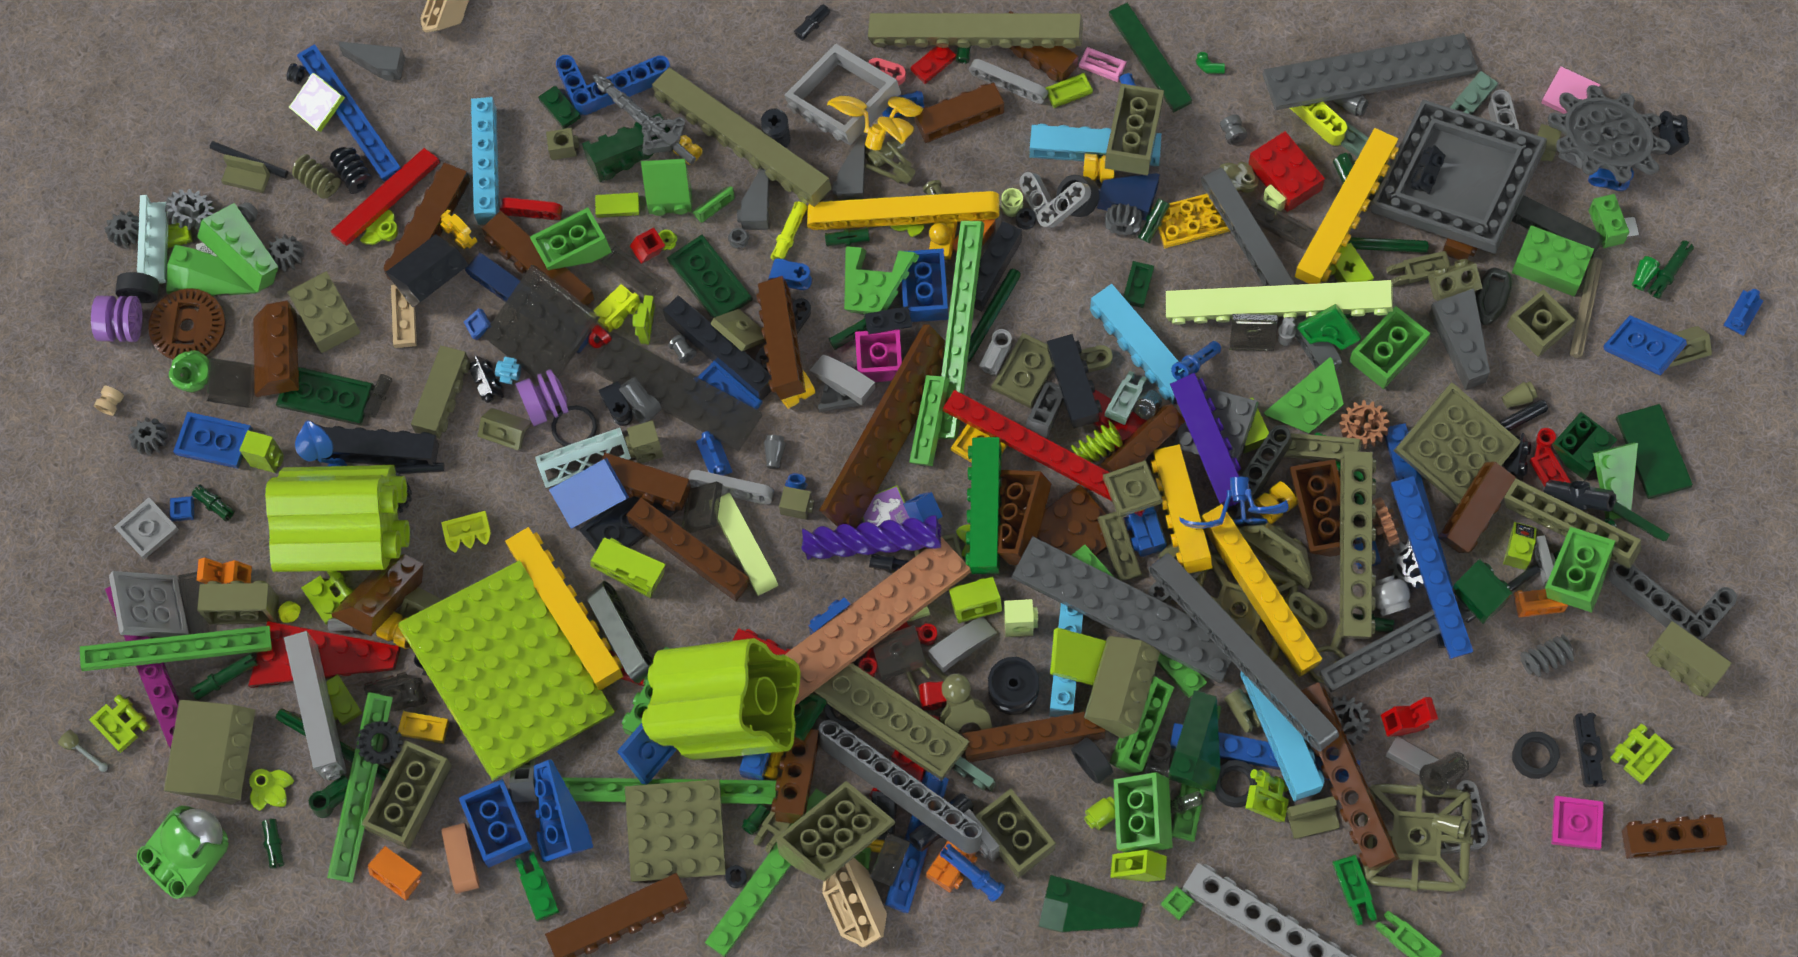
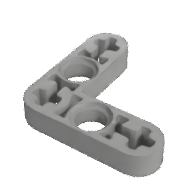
[1019,172,1091,228]
[1419,780,1488,855]

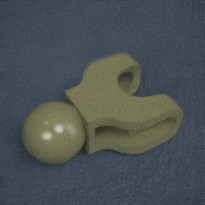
[940,674,992,734]

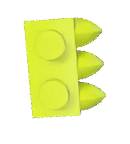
[441,511,491,553]

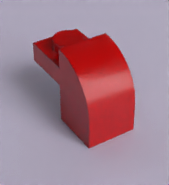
[1381,697,1438,737]

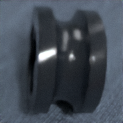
[286,63,305,84]
[1016,208,1035,230]
[725,865,747,889]

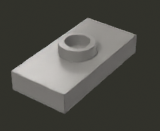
[1533,535,1555,586]

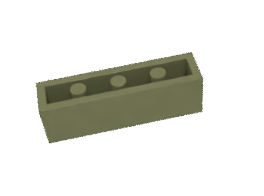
[411,345,470,439]

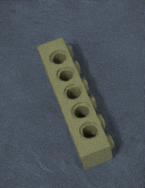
[1504,479,1641,569]

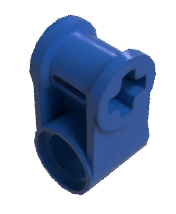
[1588,168,1634,191]
[768,258,812,290]

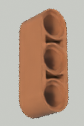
[442,823,480,894]

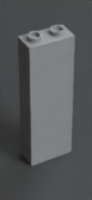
[284,631,347,781]

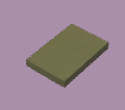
[991,333,1053,409]

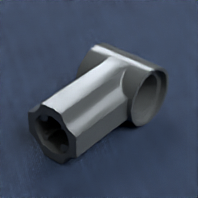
[619,377,661,424]

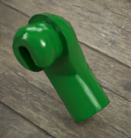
[1196,52,1225,74]

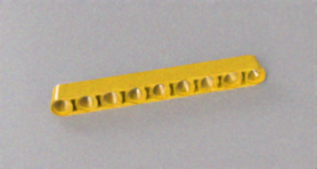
[807,191,999,230]

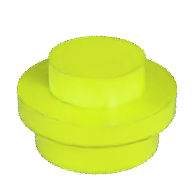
[278,601,301,623]

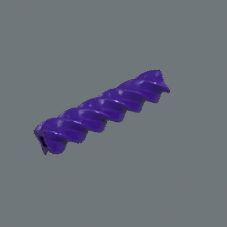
[801,515,942,560]

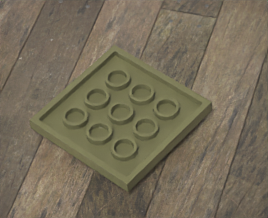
[1393,382,1520,506]
[625,779,726,882]

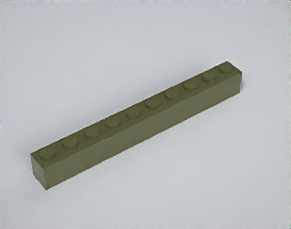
[868,13,1083,48]
[652,67,831,207]

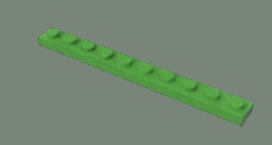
[938,221,984,440]
[562,778,777,804]

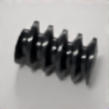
[761,108,791,148]
[330,147,372,194]

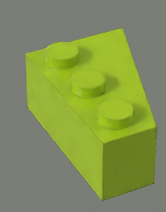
[590,537,666,598]

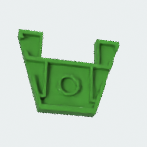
[844,246,919,314]

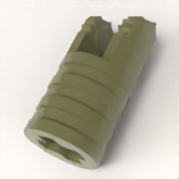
[865,138,906,168]
[1224,688,1262,733]

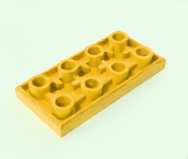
[1152,194,1230,249]

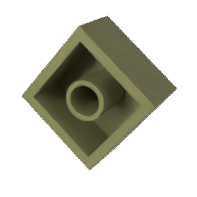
[1507,289,1575,357]

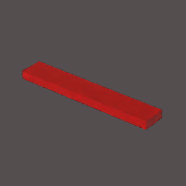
[330,148,440,247]

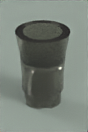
[1419,752,1469,795]

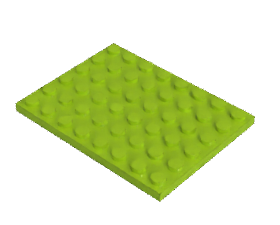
[398,560,615,781]

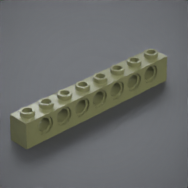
[1339,451,1376,639]

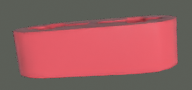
[868,58,906,85]

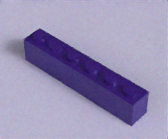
[1170,373,1250,507]

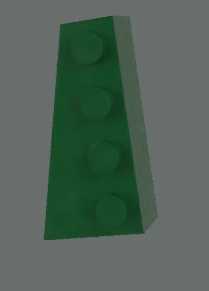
[582,113,671,183]

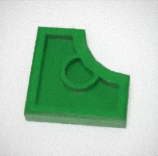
[1298,304,1361,350]

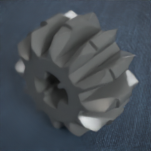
[1105,203,1142,236]
[105,210,139,248]
[266,233,304,272]
[128,417,168,456]

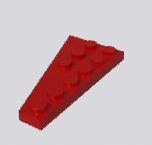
[248,621,401,688]

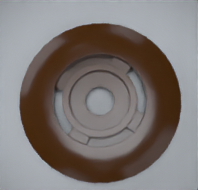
[148,289,226,360]

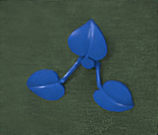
[295,420,347,466]
[1179,477,1288,529]

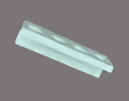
[137,195,169,284]
[535,428,631,488]

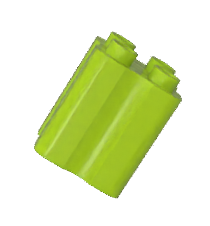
[265,465,410,572]
[642,638,801,760]

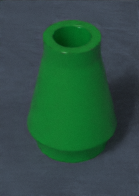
[1632,256,1660,291]

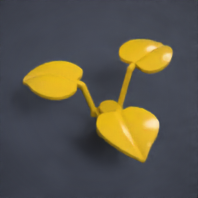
[827,96,923,150]

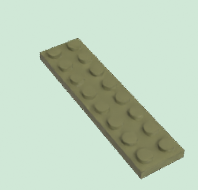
[812,663,969,781]

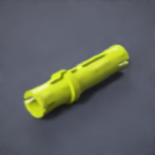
[770,201,808,261]

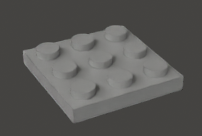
[109,571,189,637]

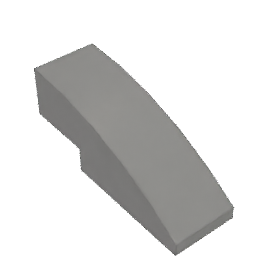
[809,355,876,405]
[928,617,997,673]

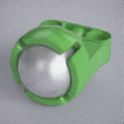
[137,805,229,899]

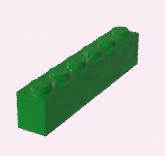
[966,437,1002,574]

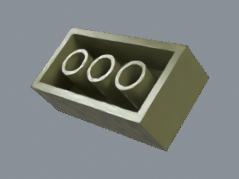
[1105,84,1164,175]
[362,740,452,849]

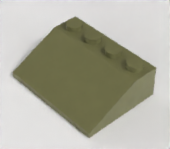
[163,700,256,805]
[776,781,895,882]

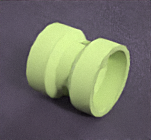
[1001,188,1023,217]

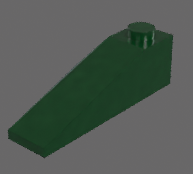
[1168,690,1221,793]
[1039,875,1143,933]

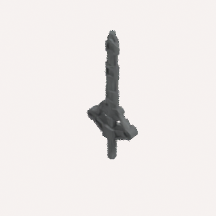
[593,74,696,165]

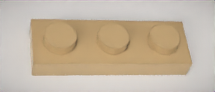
[391,285,417,348]

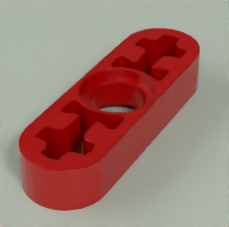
[499,198,563,220]

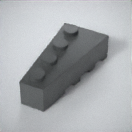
[1429,289,1490,390]

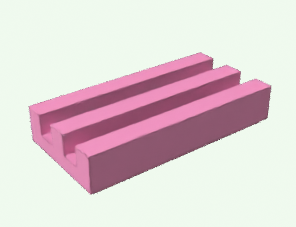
[1079,47,1126,82]

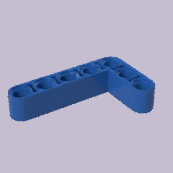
[556,55,671,115]

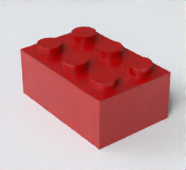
[1248,131,1325,213]

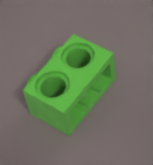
[1588,194,1629,248]

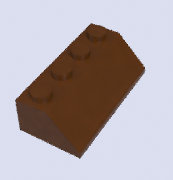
[253,300,299,397]
[1290,459,1356,557]
[332,554,424,636]

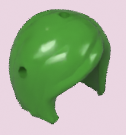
[169,350,212,393]

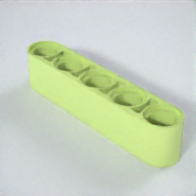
[709,493,778,596]

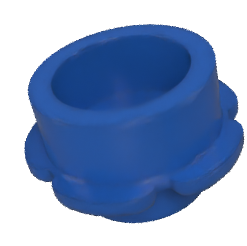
[785,473,807,490]

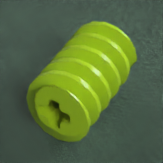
[1071,421,1123,463]

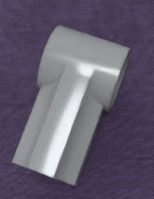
[979,329,1012,376]

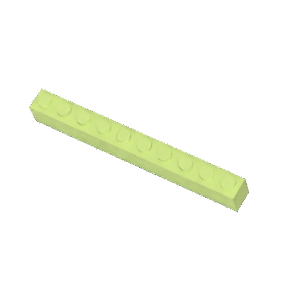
[1166,280,1393,325]

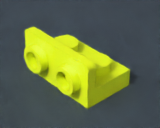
[590,284,640,333]

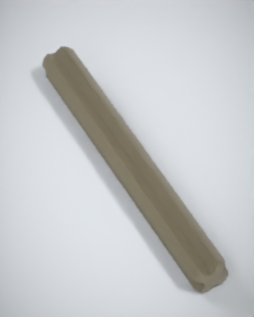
[1570,257,1603,358]

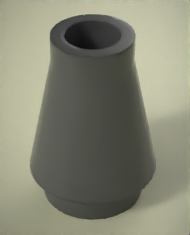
[1334,95,1369,116]
[764,435,786,469]

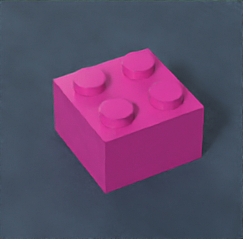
[855,329,902,382]

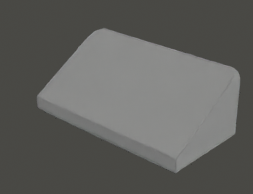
[1385,736,1439,780]

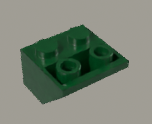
[1552,412,1618,481]
[1452,559,1512,624]

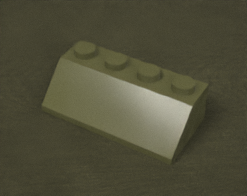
[1084,636,1160,739]

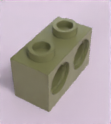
[1427,259,1482,301]
[625,420,664,464]

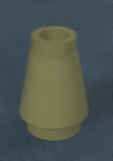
[1501,381,1537,409]
[1432,813,1470,839]

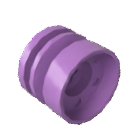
[91,296,143,342]
[515,369,569,427]

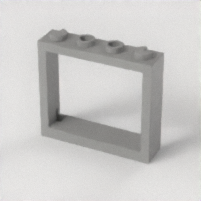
[784,44,901,145]

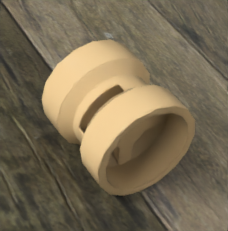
[94,386,124,416]

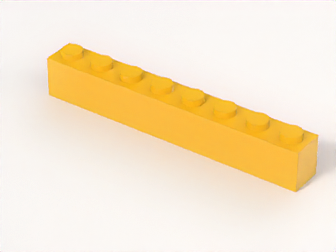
[1295,128,1399,284]
[1201,504,1322,677]
[505,527,623,690]

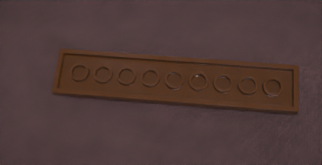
[819,324,946,529]

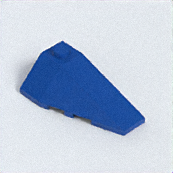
[534,759,594,862]

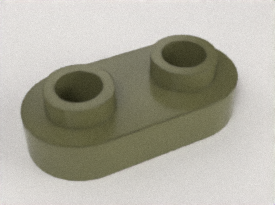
[1079,345,1113,372]
[1285,592,1327,630]

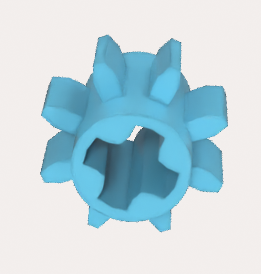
[495,357,521,385]

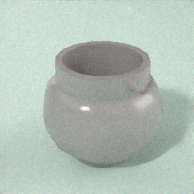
[1372,575,1410,616]

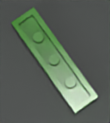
[909,375,950,466]

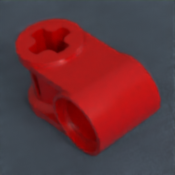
[918,681,947,711]

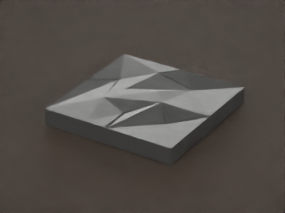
[1371,100,1547,254]

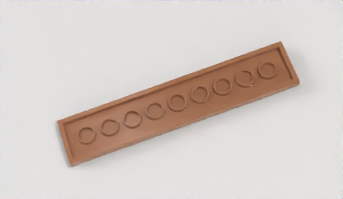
[785,537,971,705]

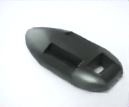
[1476,267,1512,325]

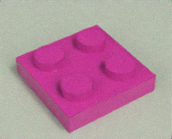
[1551,796,1604,850]

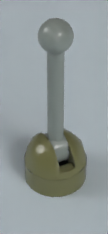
[58,730,108,772]

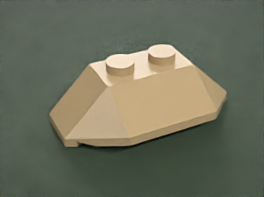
[420,0,470,33]
[822,858,887,948]

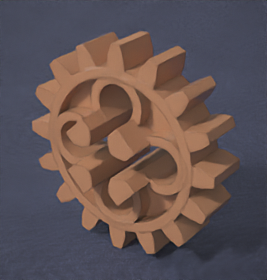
[1340,400,1390,449]
[1372,497,1400,547]

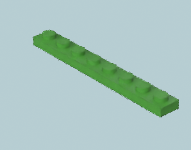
[1071,545,1207,698]
[80,626,272,671]
[327,692,393,883]
[705,789,827,957]

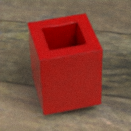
[630,227,666,264]

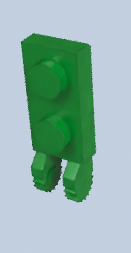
[515,852,559,921]
[1332,855,1377,926]

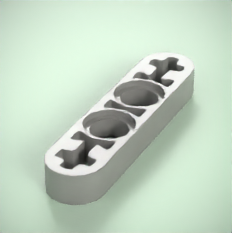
[969,59,1048,104]
[688,470,774,505]

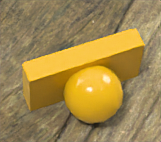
[929,222,957,260]

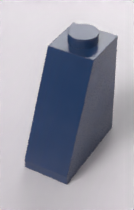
[1097,173,1160,221]

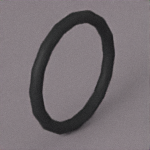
[551,405,597,447]

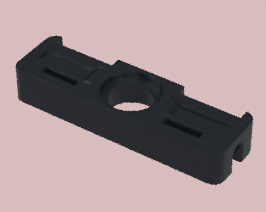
[1573,713,1607,787]

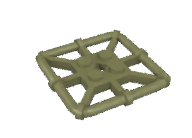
[1184,552,1299,663]
[1362,784,1473,892]

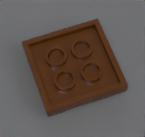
[1037,484,1107,556]

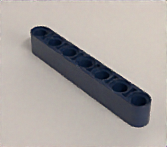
[465,253,591,354]

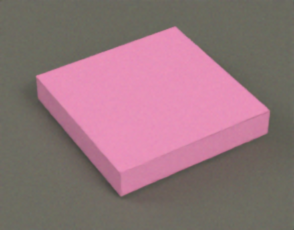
[1541,67,1600,114]

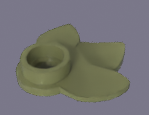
[1220,161,1259,193]

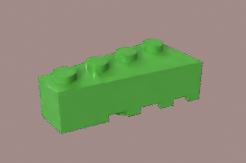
[197,203,278,293]

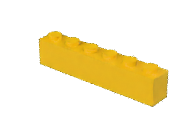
[1150,444,1212,574]

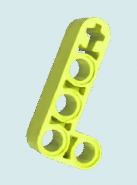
[1290,102,1347,146]

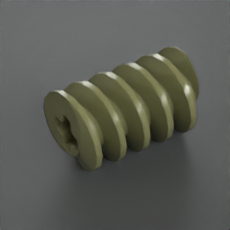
[292,154,341,199]

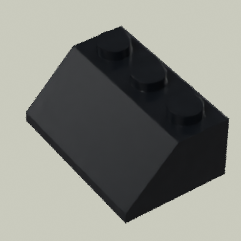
[385,234,469,307]

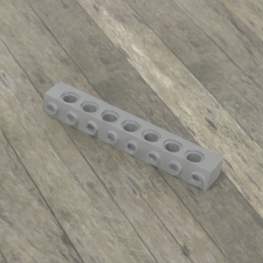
[1182,863,1356,957]

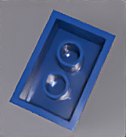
[902,248,948,322]
[459,779,533,868]

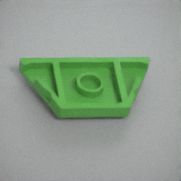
[1264,357,1344,434]

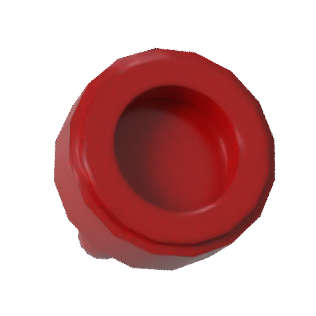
[589,325,612,348]

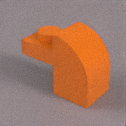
[197,557,252,584]

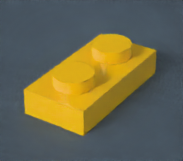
[397,711,450,744]

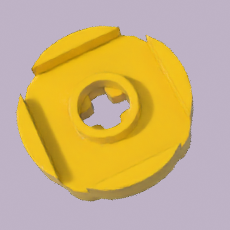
[440,210,477,250]

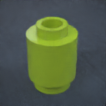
[1084,796,1115,830]

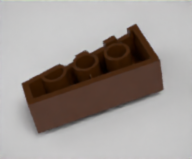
[998,470,1052,565]

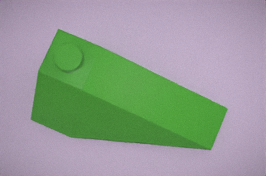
[166,245,256,296]

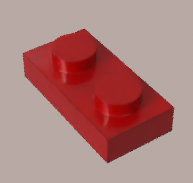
[911,46,956,84]

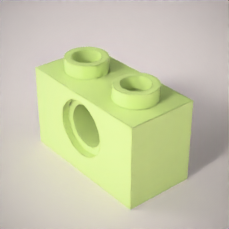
[1004,599,1038,637]

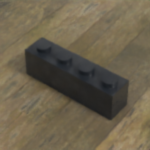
[974,221,1022,312]
[1047,334,1102,429]

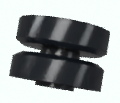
[988,657,1039,715]

